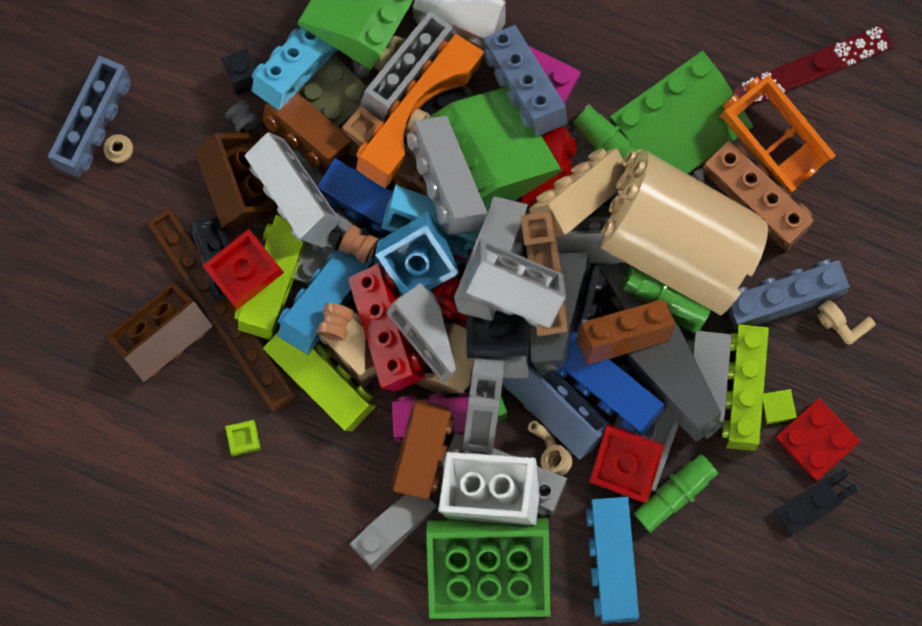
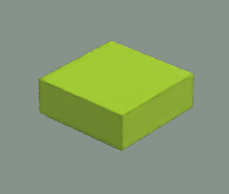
[762,389,797,425]
[225,420,261,457]

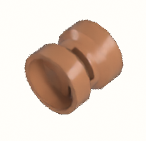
[339,225,379,264]
[317,303,354,342]

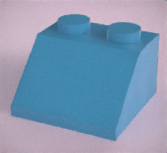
[375,212,459,295]

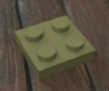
[297,56,367,129]

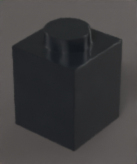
[221,47,257,95]

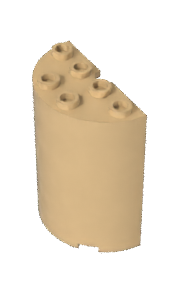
[601,149,768,315]

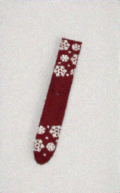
[733,25,893,105]

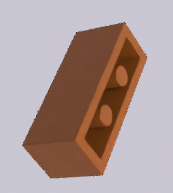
[262,93,352,175]
[576,299,675,365]
[391,399,454,499]

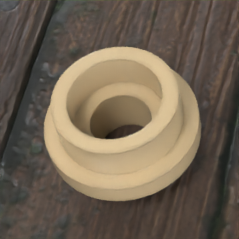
[104,134,133,163]

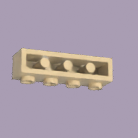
[528,148,626,237]

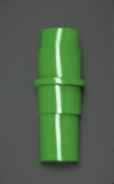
[572,106,637,160]
[620,265,711,326]
[633,454,718,533]

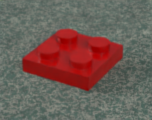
[202,229,284,310]
[775,398,861,482]
[590,424,665,503]

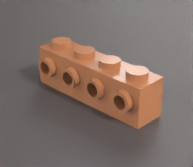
[703,140,814,252]

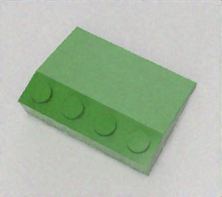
[297,0,413,70]
[610,51,754,174]
[428,87,562,213]
[426,518,550,619]

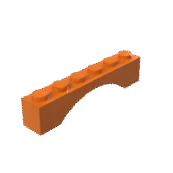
[356,33,484,188]

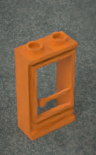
[719,75,836,193]

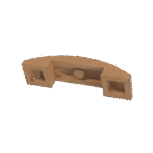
[342,106,428,196]
[521,211,568,336]

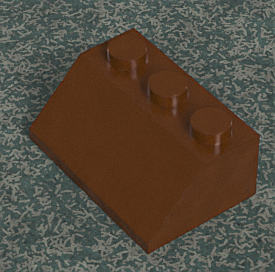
[194,133,279,228]
[105,282,213,382]

